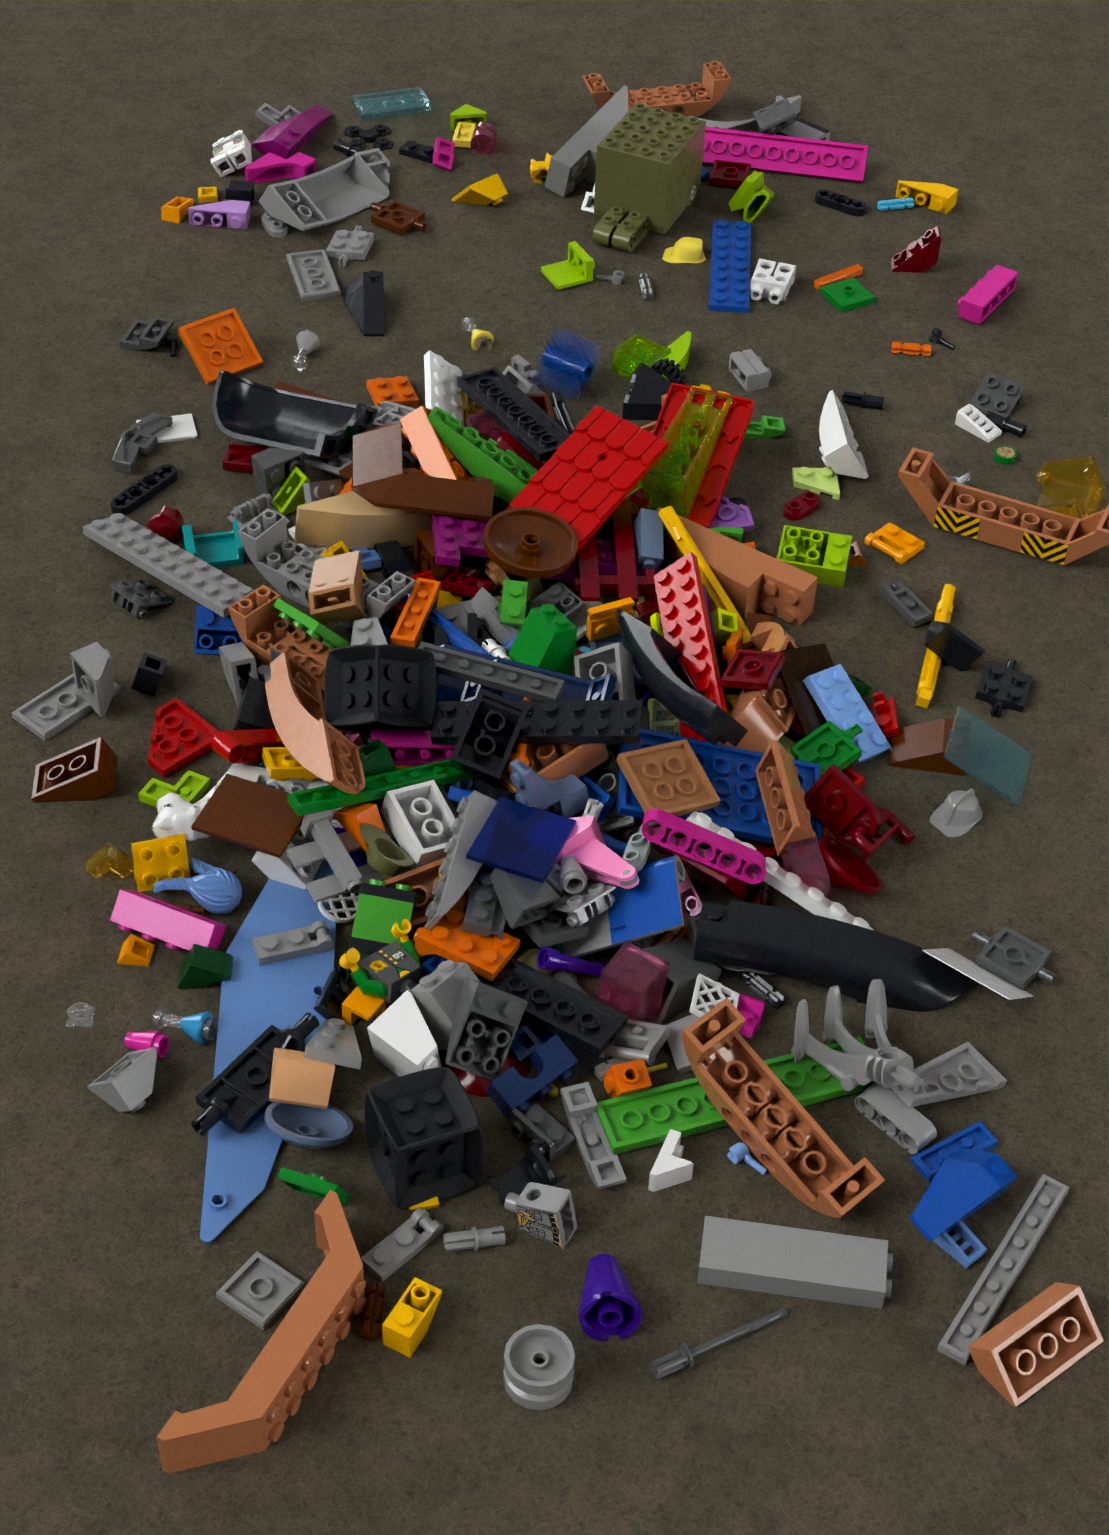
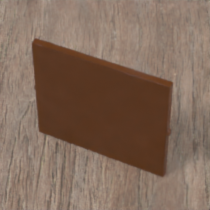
[191,774,304,858]

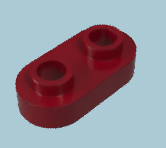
[783,491,821,521]

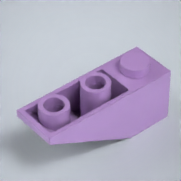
[188,200,251,230]

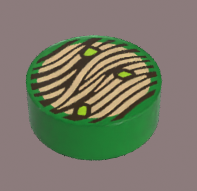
[994,446,1017,465]

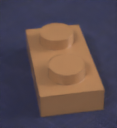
[483,558,510,588]

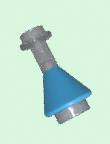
[153,1007,218,1045]

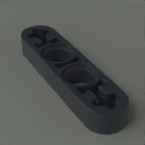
[110,464,178,516]

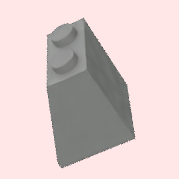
[410,960,480,1051]

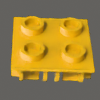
[131,833,191,892]

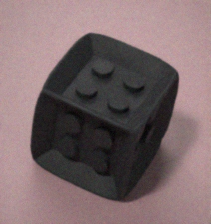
[324,644,436,733]
[364,1067,484,1209]

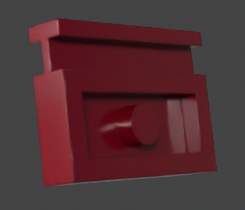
[222,444,268,473]

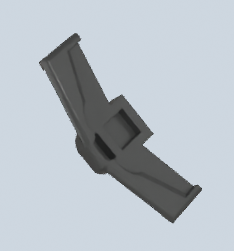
[111,412,173,474]

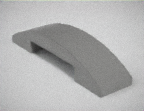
[471,587,520,645]
[560,1082,627,1190]

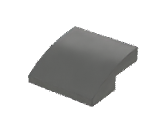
[120,316,174,350]

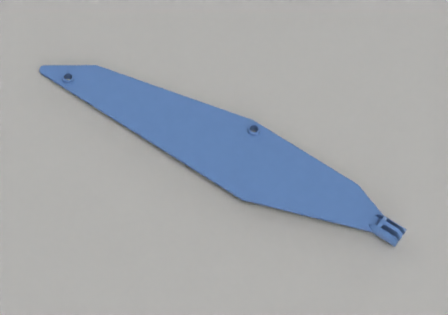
[200,860,337,1243]

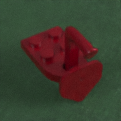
[804,764,916,864]

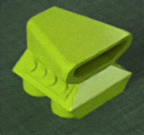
[728,170,774,223]

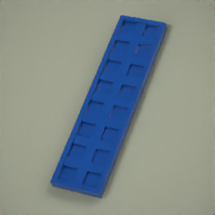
[709,220,751,313]

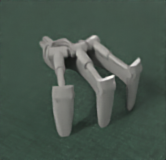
[791,979,924,1092]

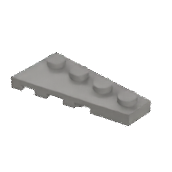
[891,1042,1007,1107]

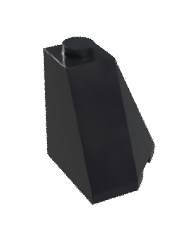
[622,363,671,421]

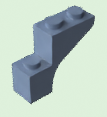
[510,759,589,819]

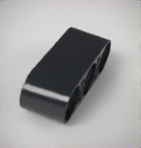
[373,540,414,580]

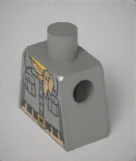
[504,1182,577,1249]

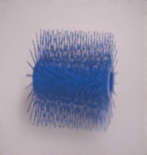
[532,326,602,402]

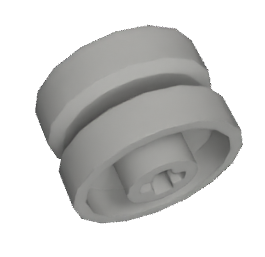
[503,1324,575,1411]

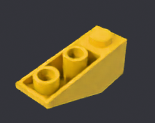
[896,180,958,214]

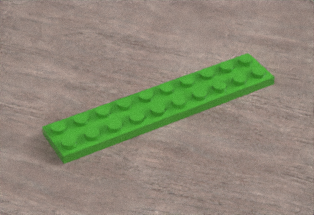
[597,1036,875,1155]

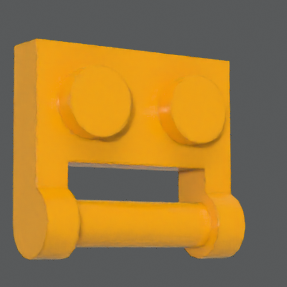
[864,522,925,565]

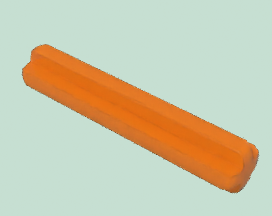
[813,264,863,291]

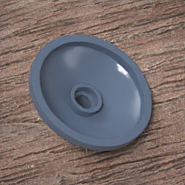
[264,1102,353,1150]

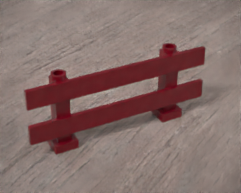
[574,493,656,603]

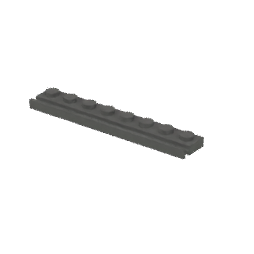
[462,819,510,939]

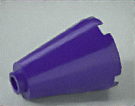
[578,1254,641,1341]

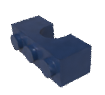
[485,1034,578,1118]

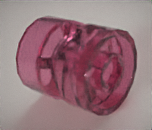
[471,121,497,155]

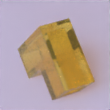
[85,843,134,879]

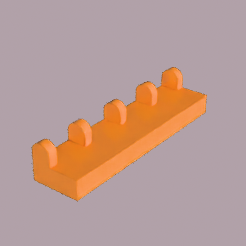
[390,578,441,647]

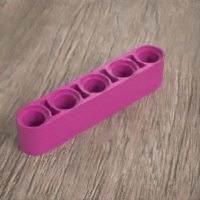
[642,808,766,884]

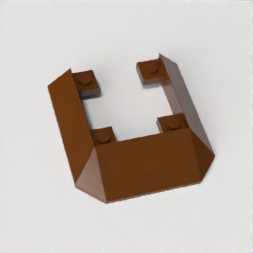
[352,423,495,520]

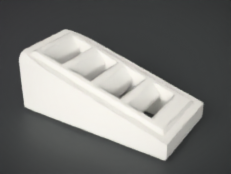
[955,404,1002,443]

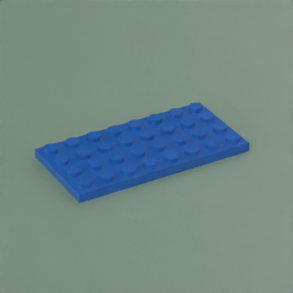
[618,728,822,853]

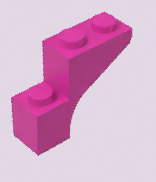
[245,152,317,185]

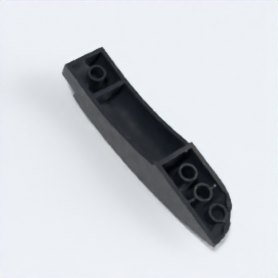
[615,608,748,747]
[694,900,971,1012]

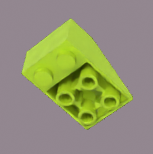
[777,525,852,588]

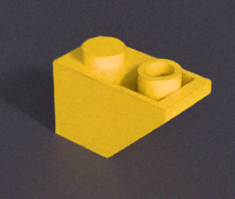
[382,1277,442,1358]

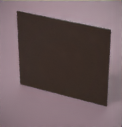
[778,643,834,735]

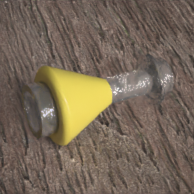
[461,317,494,352]

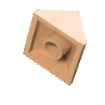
[269,1048,335,1109]

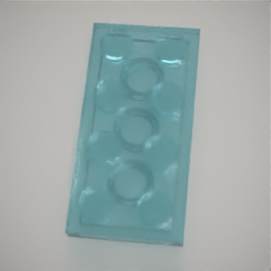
[352,86,431,120]

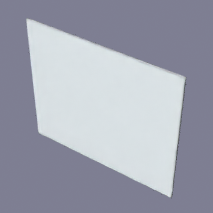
[922,948,1033,1000]

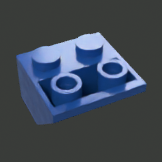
[194,605,245,655]

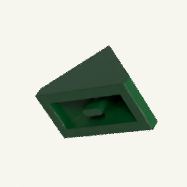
[178,944,233,990]

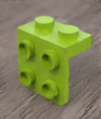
[541,241,595,289]

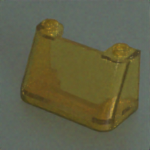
[1028,454,1104,519]

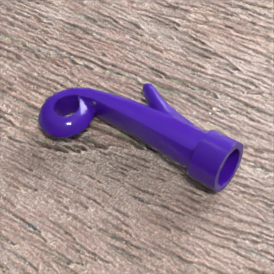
[537,947,625,978]

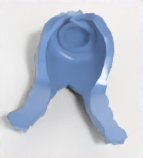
[153,857,242,914]

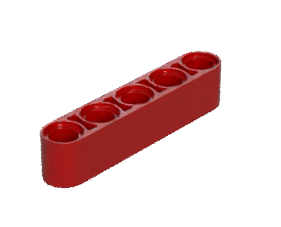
[211,729,285,764]

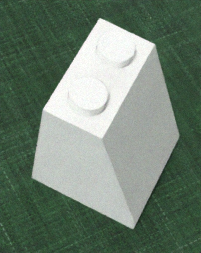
[367,990,441,1077]

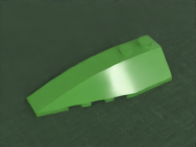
[427,406,538,505]

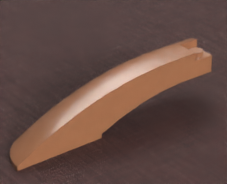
[265,652,365,794]

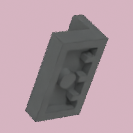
[510,1103,576,1163]

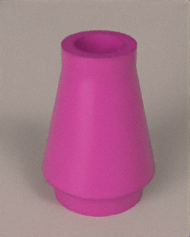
[124,1031,170,1059]

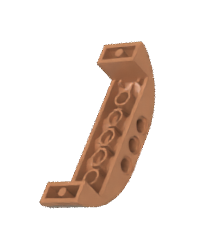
[682,998,885,1218]

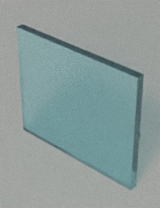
[944,706,1032,805]

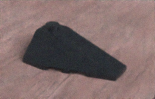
[344,270,384,336]

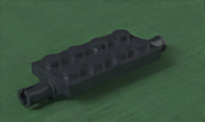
[191,1012,320,1136]

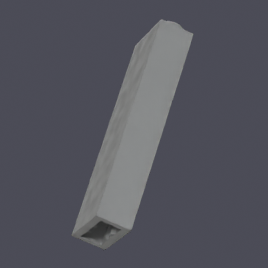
[697,1216,893,1309]

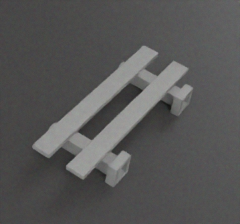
[286,784,459,903]

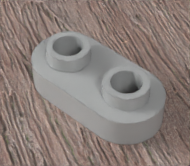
[261,212,288,238]

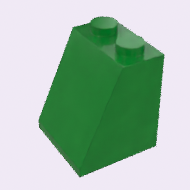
[508,604,577,676]

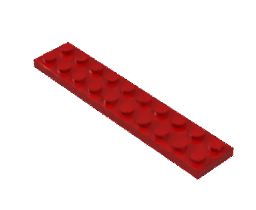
[653,552,727,742]

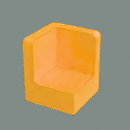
[342,986,386,1025]

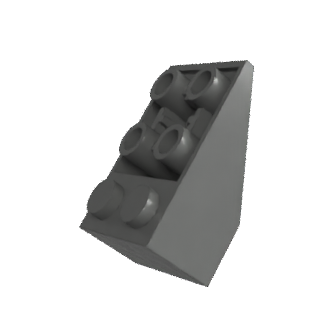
[752,98,796,134]
[445,977,528,1081]

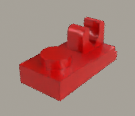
[870,691,901,739]

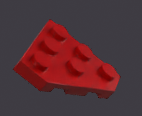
[148,698,219,778]

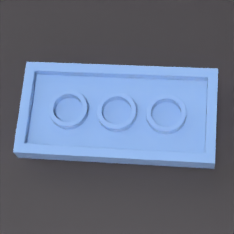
[803,664,891,765]

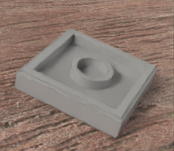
[216,1251,305,1330]

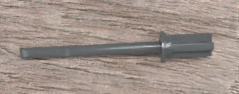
[649,1307,789,1380]

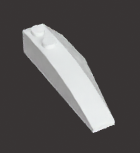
[819,390,869,479]

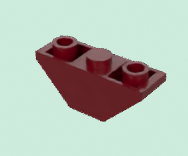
[890,225,942,273]

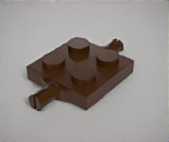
[370,200,427,235]

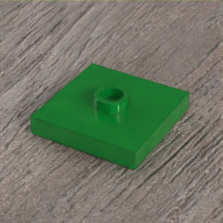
[820,278,876,312]
[278,1167,350,1206]

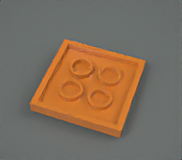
[178,308,263,385]

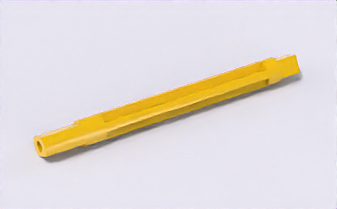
[658,506,753,649]
[915,584,956,709]

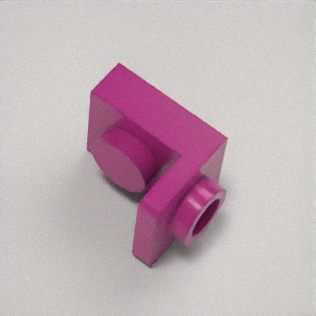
[737,994,765,1038]

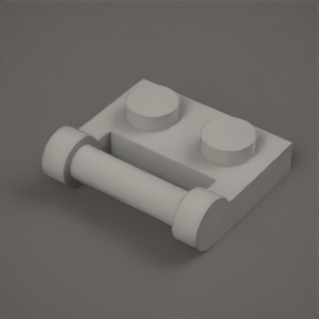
[599,1019,670,1066]

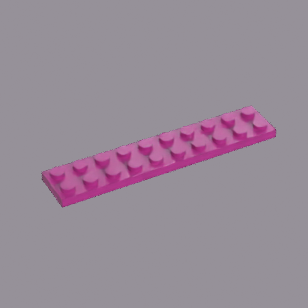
[702,127,868,183]

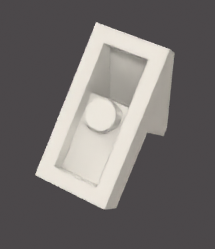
[648,1129,694,1192]

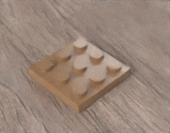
[616,739,721,816]

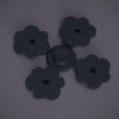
[343,124,394,151]

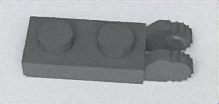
[878,579,934,628]

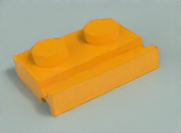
[586,597,635,641]

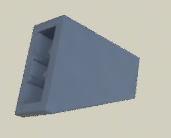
[632,508,663,571]

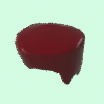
[145,505,184,543]

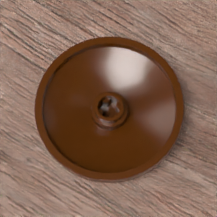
[483,507,578,578]

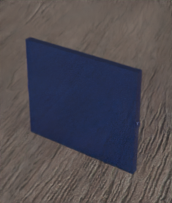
[466,797,576,883]

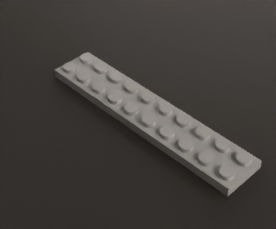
[83,513,254,618]

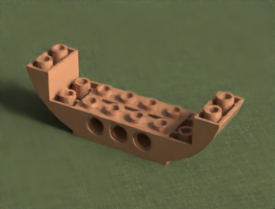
[583,61,731,117]
[228,584,332,707]
[717,622,798,753]

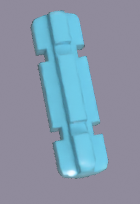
[877,198,914,211]

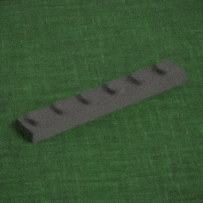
[418,642,565,701]

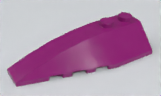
[251,104,334,159]

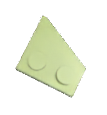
[792,467,840,500]

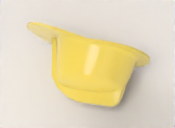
[662,237,706,264]

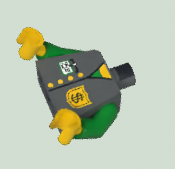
[339,919,422,1003]

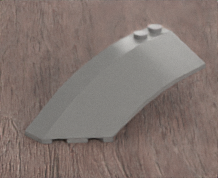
[258,148,390,231]

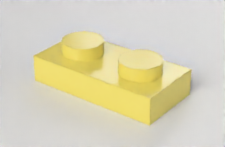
[452,122,476,148]

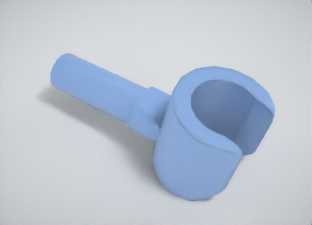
[727,1142,768,1175]

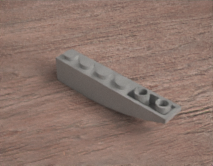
[426,790,502,930]

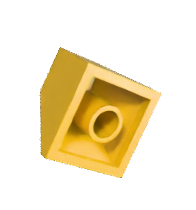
[452,173,508,206]

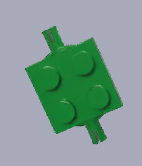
[790,721,863,777]

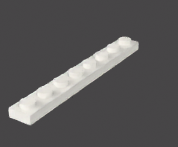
[686,811,874,930]

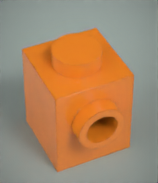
[604,1058,652,1098]

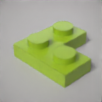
[138,770,211,808]

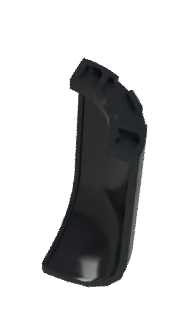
[212,370,378,459]

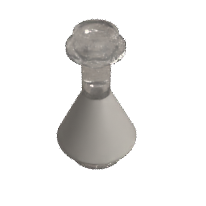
[291,330,320,371]

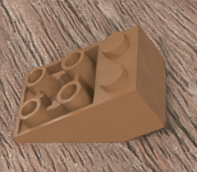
[309,550,366,625]

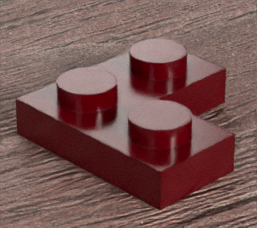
[441,565,493,599]

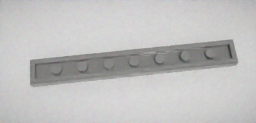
[937,1174,1070,1365]

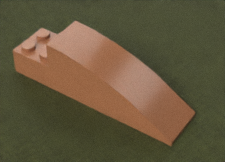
[657,507,818,627]

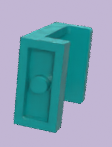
[182,520,248,568]

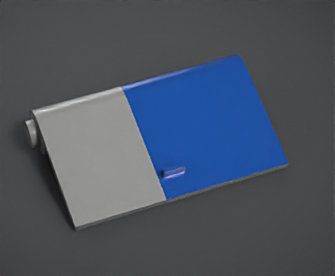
[562,855,686,958]

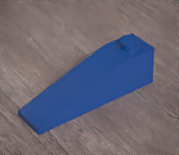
[909,1147,1018,1242]

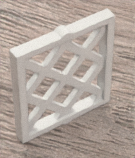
[689,973,740,1018]

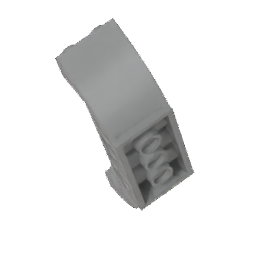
[238,508,416,628]

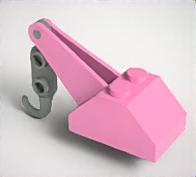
[519,816,660,889]

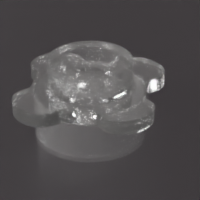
[66,1002,95,1029]

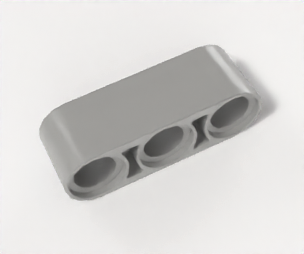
[855,1082,937,1155]

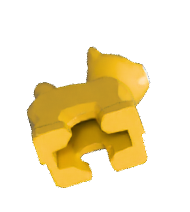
[530,152,552,183]

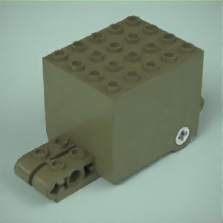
[592,103,706,253]

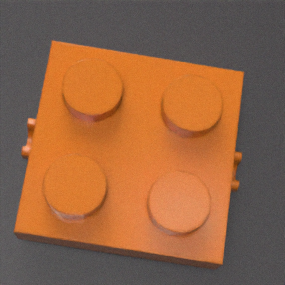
[366,376,419,407]

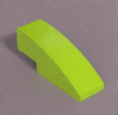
[662,331,691,380]

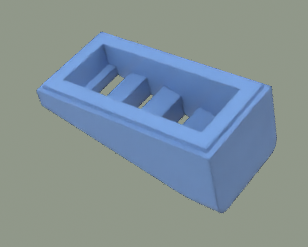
[933,1221,988,1269]

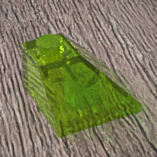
[611,333,671,378]

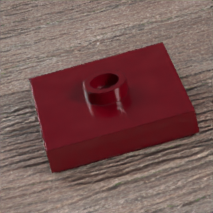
[709,160,751,188]
[720,649,786,690]

